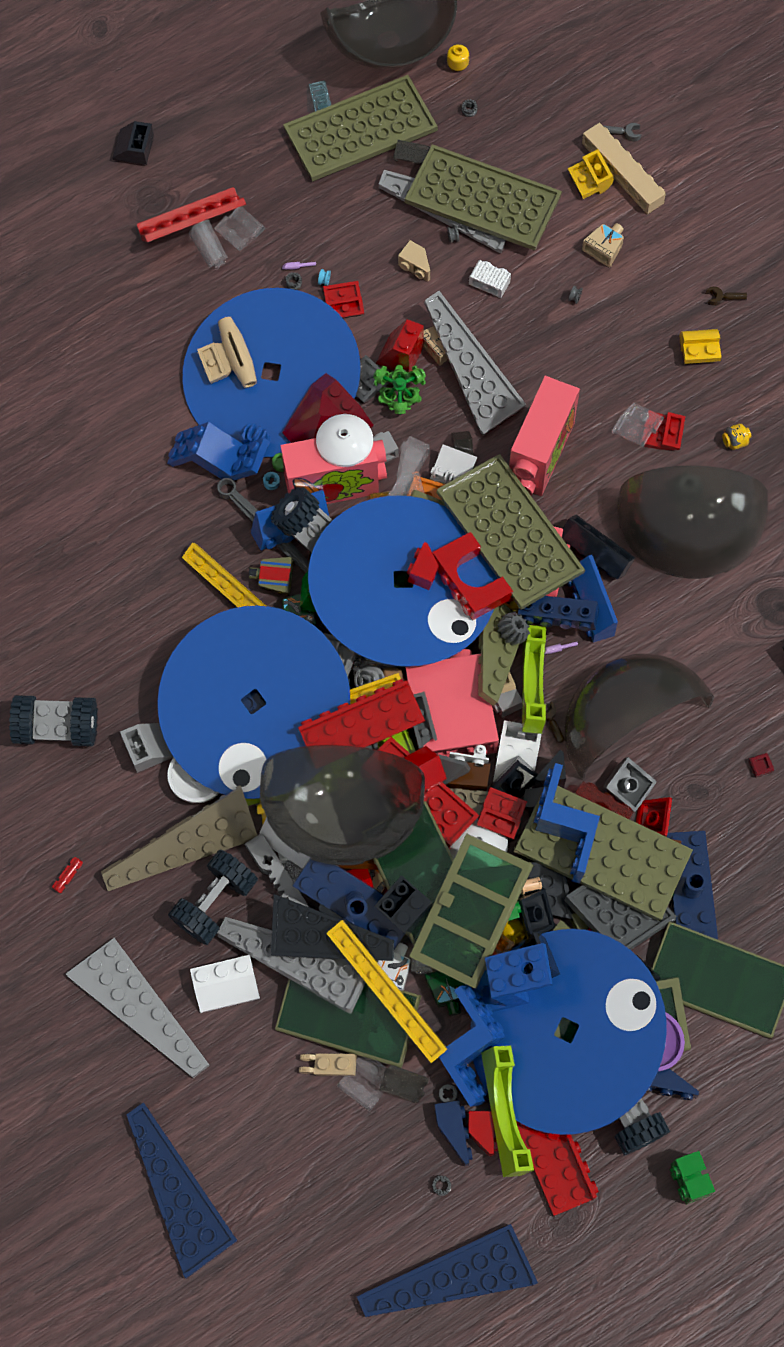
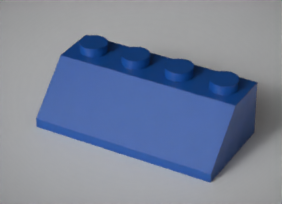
[251,490,329,550]
[567,555,618,642]

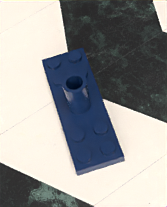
[667,831,718,951]
[292,851,405,950]

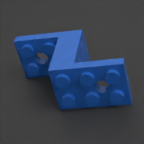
[167,422,270,481]
[533,763,600,883]
[465,943,553,1012]
[439,986,506,1107]

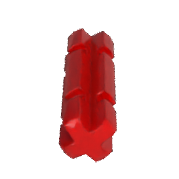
[52,857,83,893]

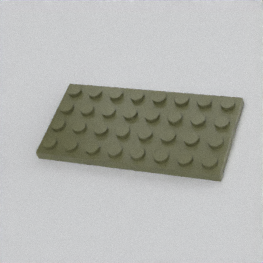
[283,75,438,181]
[405,144,562,251]
[436,454,585,610]
[514,786,693,921]

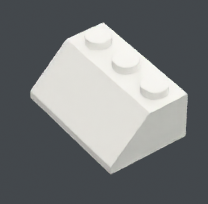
[190,955,260,1013]

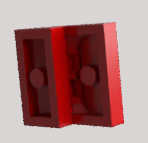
[323,281,365,318]
[641,411,686,450]
[476,787,527,839]

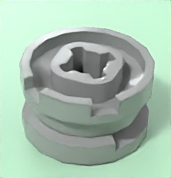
[355,665,385,687]

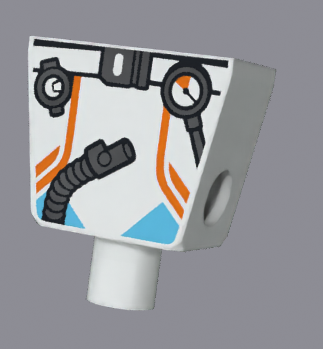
[376,942,411,990]

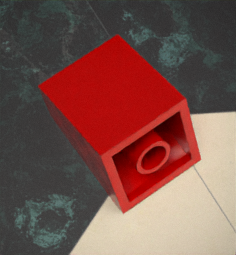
[376,319,424,373]

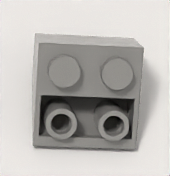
[120,723,173,773]

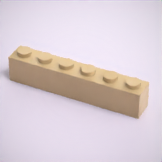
[582,123,666,214]

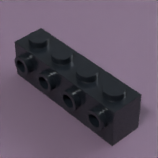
[562,515,635,580]

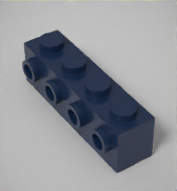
[518,596,599,631]

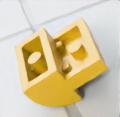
[568,149,614,199]
[679,329,722,364]

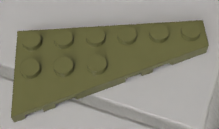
[478,604,519,706]

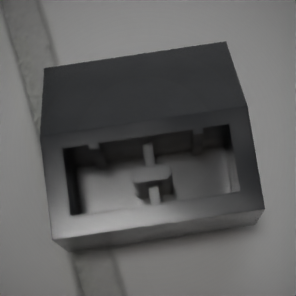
[113,121,154,165]
[375,875,434,936]

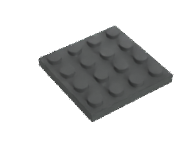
[564,885,677,950]

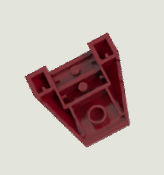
[282,373,374,443]

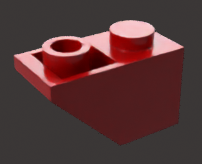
[407,542,438,590]
[468,1111,498,1156]

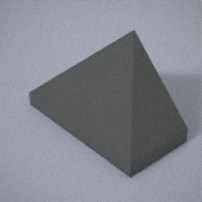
[438,754,471,785]

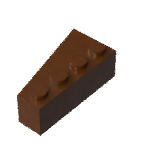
[446,762,491,791]

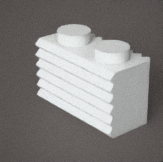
[469,260,511,298]

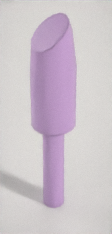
[282,262,316,270]
[544,642,578,654]

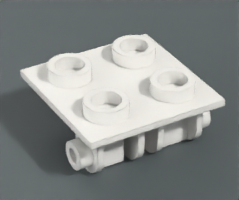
[430,445,477,484]
[449,745,489,767]

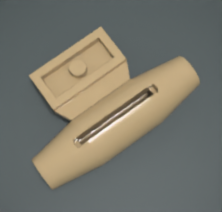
[197,317,257,388]

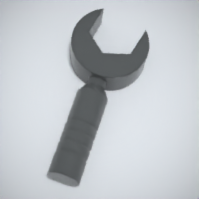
[603,123,641,141]

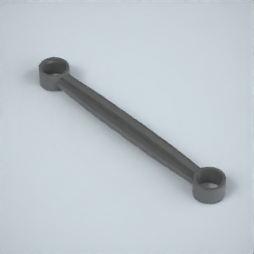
[217,478,310,574]

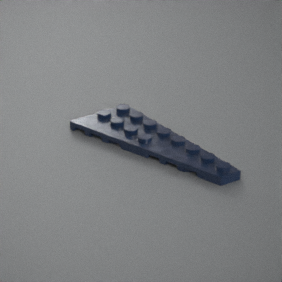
[127,1102,238,1279]
[357,1224,538,1317]

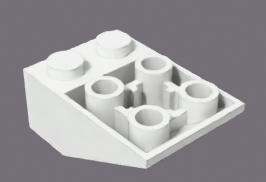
[493,720,541,789]

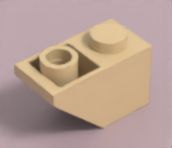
[398,240,430,282]

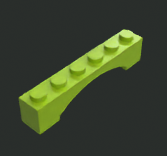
[522,625,546,734]
[481,1046,534,1177]

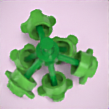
[373,365,426,415]

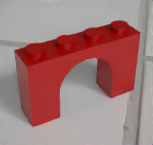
[432,532,513,621]

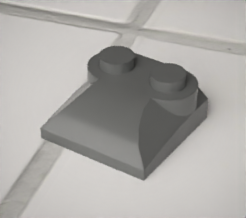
[603,757,657,812]

